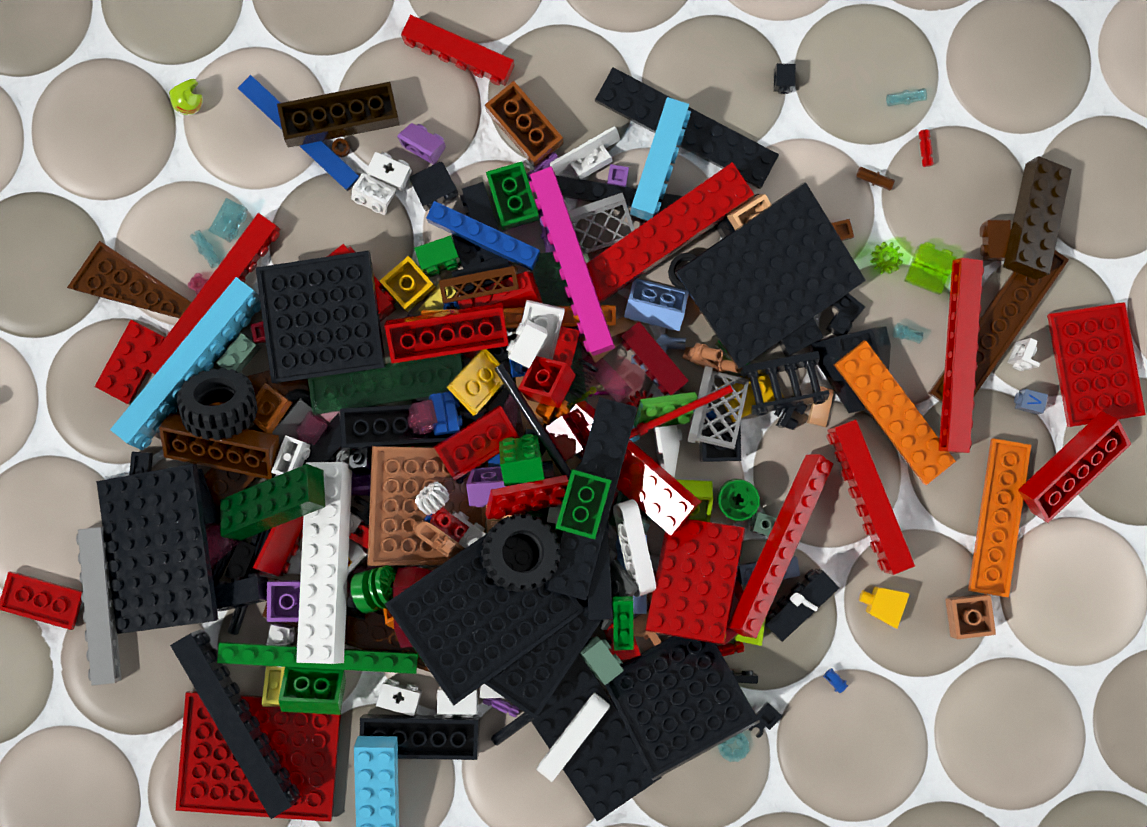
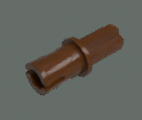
[856,167,895,191]

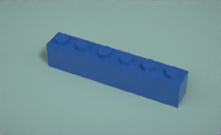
[426,201,540,271]

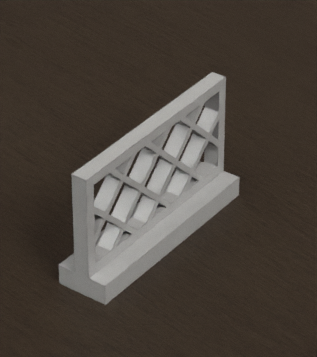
[568,193,635,255]
[688,366,749,449]

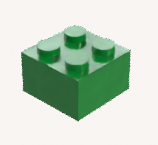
[414,235,461,277]

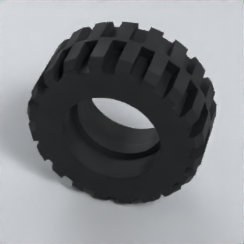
[177,368,258,440]
[481,513,561,592]

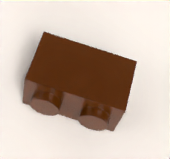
[979,220,1011,261]

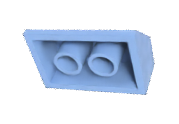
[624,278,689,331]

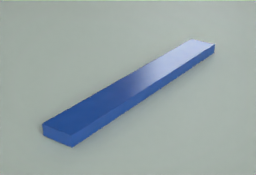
[238,75,359,191]

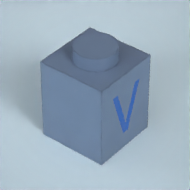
[1014,389,1048,414]

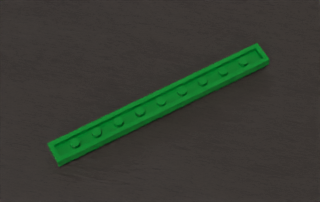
[217,642,418,674]

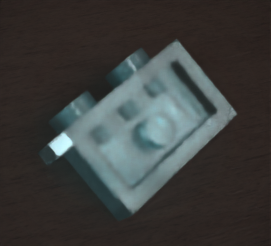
[208,198,248,242]

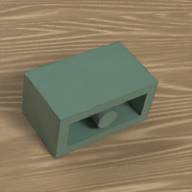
[217,333,261,373]

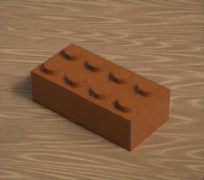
[485,81,563,167]

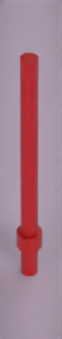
[629,385,733,439]

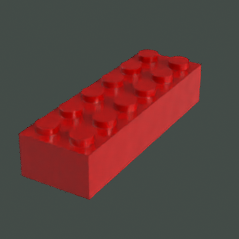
[384,303,509,364]
[1018,411,1131,523]

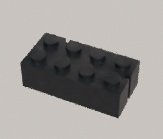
[765,568,839,642]

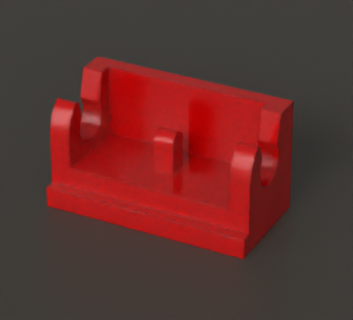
[349,525,369,549]

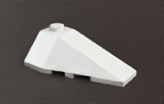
[653,425,682,477]

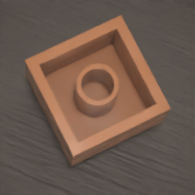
[945,594,996,639]

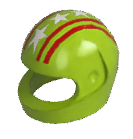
[169,79,203,116]

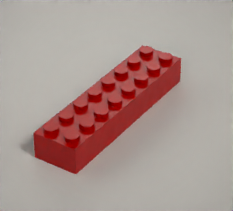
[569,400,701,535]
[826,420,915,575]

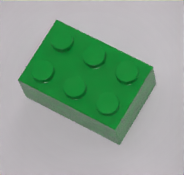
[486,161,539,231]
[499,434,544,486]
[556,469,612,540]
[278,667,346,715]

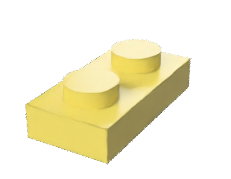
[419,284,457,312]
[262,666,285,706]

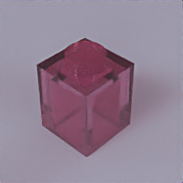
[296,411,327,445]

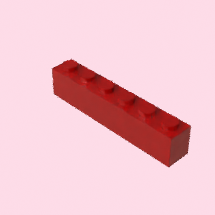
[401,14,515,86]

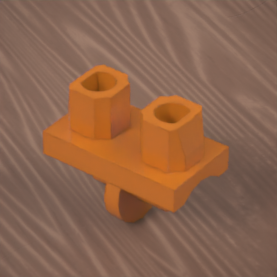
[535,400,570,425]

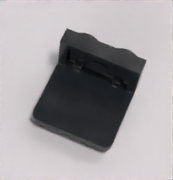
[410,162,459,211]

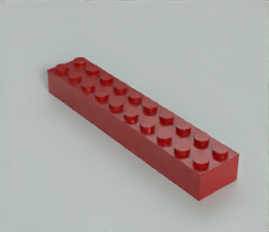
[586,162,755,304]

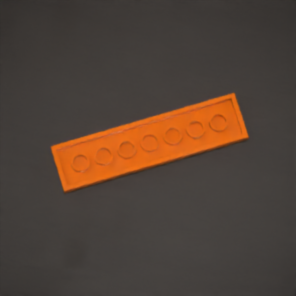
[834,341,956,485]
[968,438,1031,598]

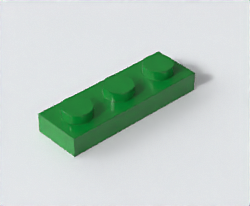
[613,596,634,651]

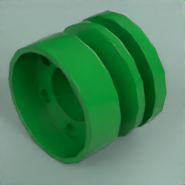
[717,479,760,521]
[351,565,396,613]

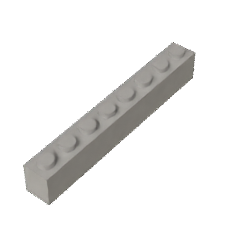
[76,527,121,686]

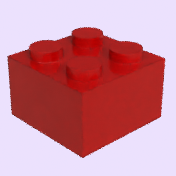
[518,356,576,408]

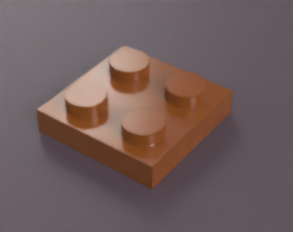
[253,383,292,434]

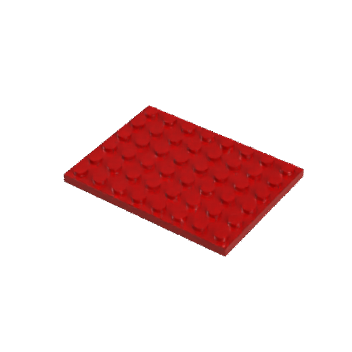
[175,691,342,822]

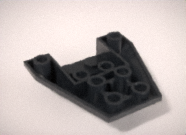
[812,326,891,414]

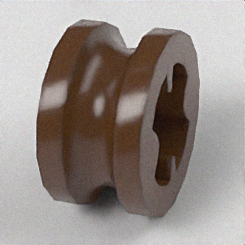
[332,138,350,157]

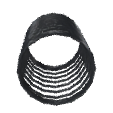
[568,358,599,399]

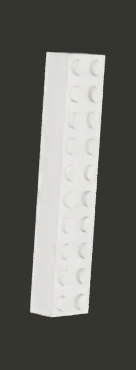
[296,462,352,664]

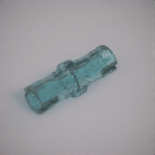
[886,88,927,107]
[190,230,222,268]

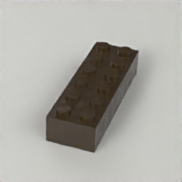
[277,82,400,148]
[1003,156,1072,280]

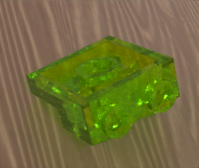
[904,242,957,295]

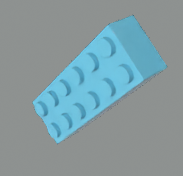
[630,97,691,221]
[354,736,399,827]

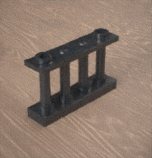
[741,351,830,416]

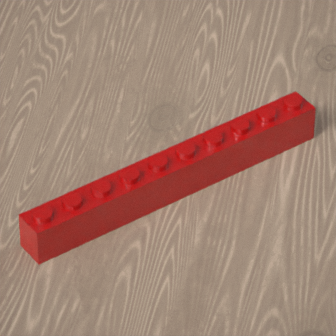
[144,213,281,375]
[939,258,984,453]
[728,454,834,638]

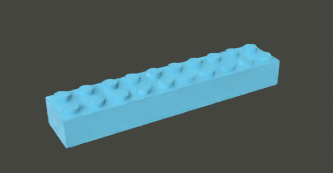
[110,277,261,450]

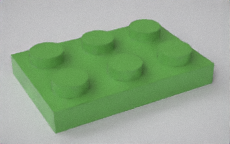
[634,392,698,428]

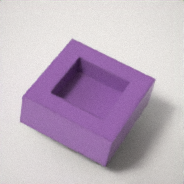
[607,164,629,187]

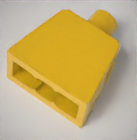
[859,587,909,629]

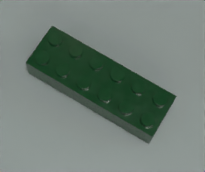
[220,464,325,541]

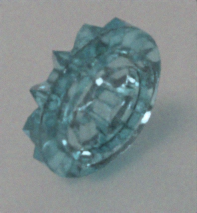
[718,732,749,762]

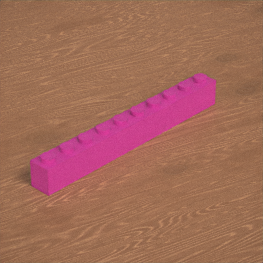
[529,166,615,356]

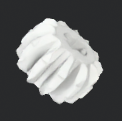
[415,482,450,515]

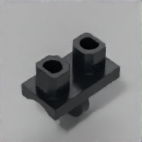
[774,395,807,430]

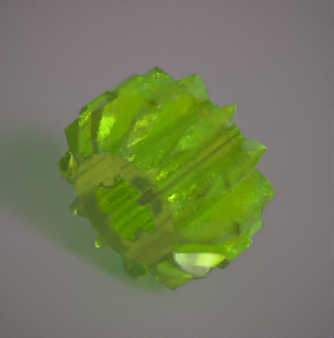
[870,242,903,274]

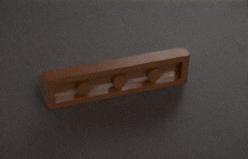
[439,266,519,304]

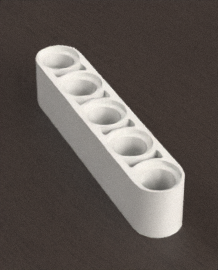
[613,499,656,597]
[536,693,610,782]

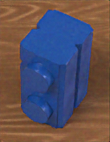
[429,392,462,436]

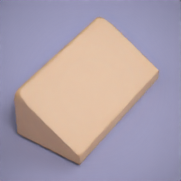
[807,386,834,427]

